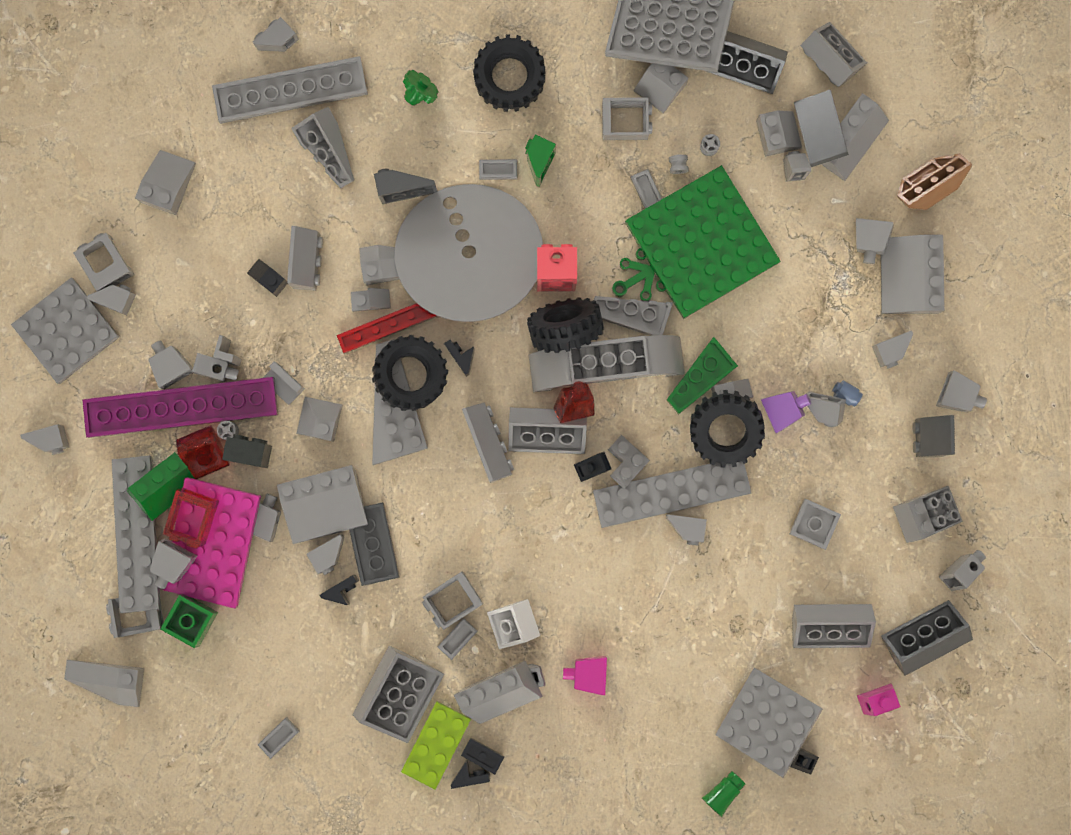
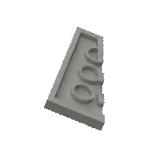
[594,296,673,336]

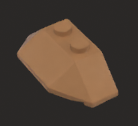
[897,153,972,210]

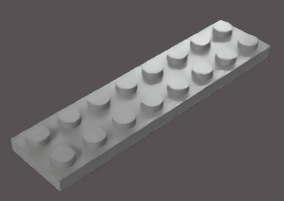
[212,56,368,124]
[112,455,161,613]
[593,461,752,528]

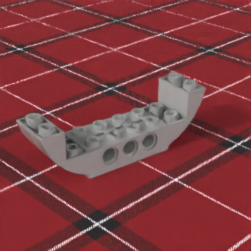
[529,335,685,393]

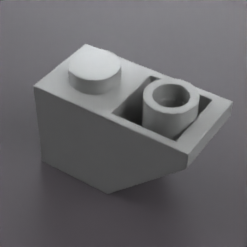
[253,17,299,52]

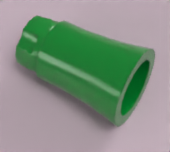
[702,771,746,817]

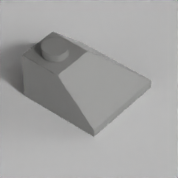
[296,397,342,442]

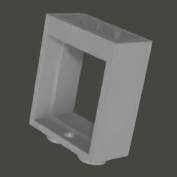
[602,98,652,140]
[422,571,483,630]

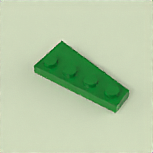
[667,337,738,415]

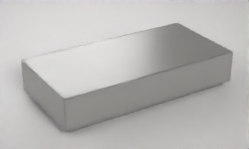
[479,159,517,180]
[630,169,662,209]
[438,618,478,660]
[258,717,300,759]

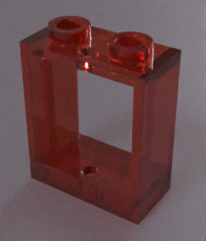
[163,488,219,548]

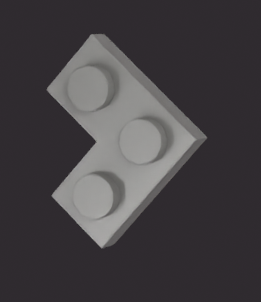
[608,435,650,489]

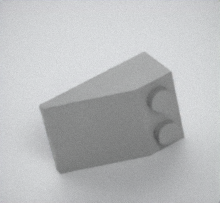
[135,150,196,215]

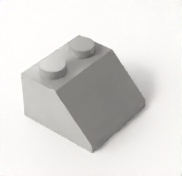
[634,63,688,113]
[756,110,802,157]

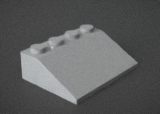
[880,235,945,314]
[277,465,368,544]
[352,646,444,743]

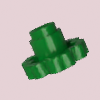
[403,70,439,106]

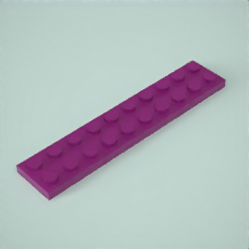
[82,377,278,438]

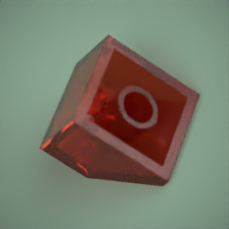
[176,425,230,479]

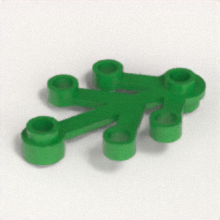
[612,248,665,301]

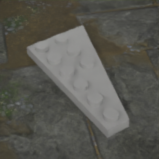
[372,339,428,465]

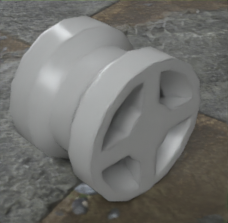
[700,134,720,156]
[669,155,689,174]
[217,421,239,440]

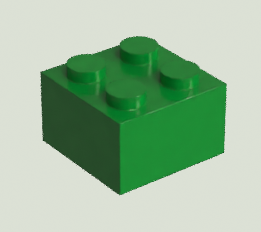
[160,594,218,648]

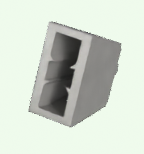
[856,218,894,264]
[148,341,193,389]
[192,353,239,382]
[936,370,987,412]
[253,493,281,542]
[150,538,197,589]
[939,550,986,591]

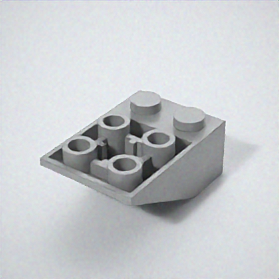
[893,486,963,543]

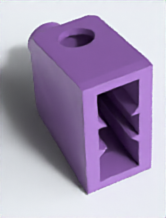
[761,391,811,433]

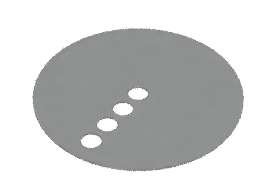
[395,184,543,322]

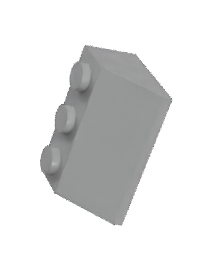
[800,22,867,87]
[287,226,323,291]

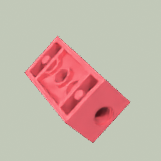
[537,244,577,292]

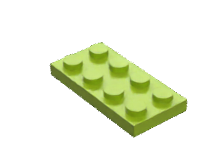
[401,701,471,790]

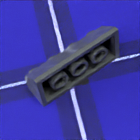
[706,31,788,94]
[881,600,973,676]

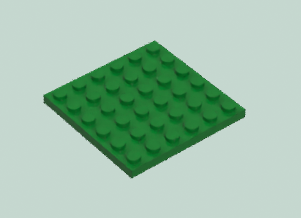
[625,165,781,319]

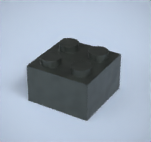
[222,434,272,468]

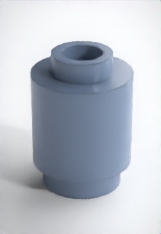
[832,380,863,407]

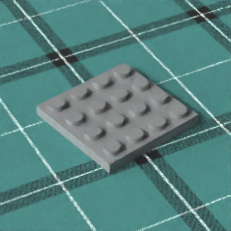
[11,277,119,384]
[716,668,823,778]

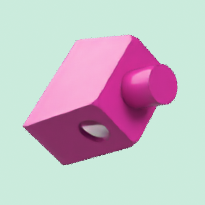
[563,656,607,696]
[857,683,901,716]

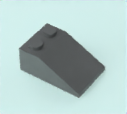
[374,169,437,205]
[913,415,955,457]

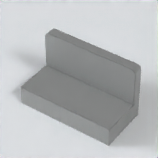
[213,335,242,366]
[263,361,305,405]

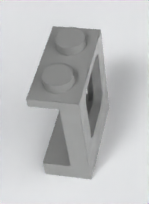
[73,233,134,291]
[106,598,164,638]

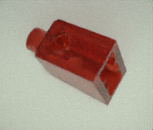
[554,381,595,423]

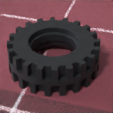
[473,34,545,112]
[527,297,604,353]
[372,335,448,411]
[690,390,765,468]

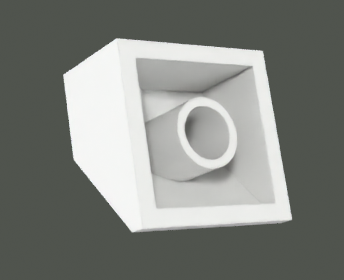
[487,599,540,649]

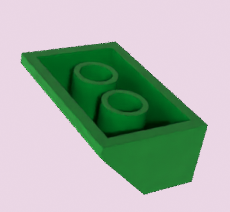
[127,452,195,521]

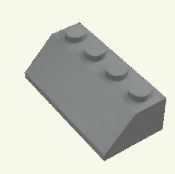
[821,93,889,181]
[462,402,514,483]
[509,407,587,454]
[792,604,876,648]
[454,661,543,724]

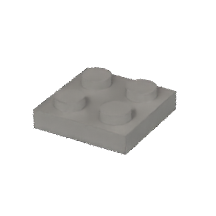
[789,499,841,550]

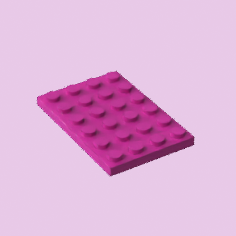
[162,477,261,609]

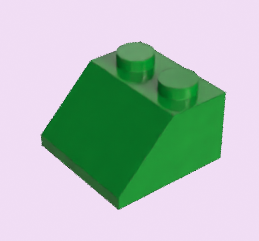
[525,134,556,187]

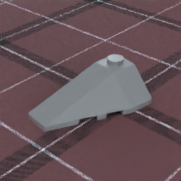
[291,107,354,188]
[359,245,400,286]
[64,660,144,707]

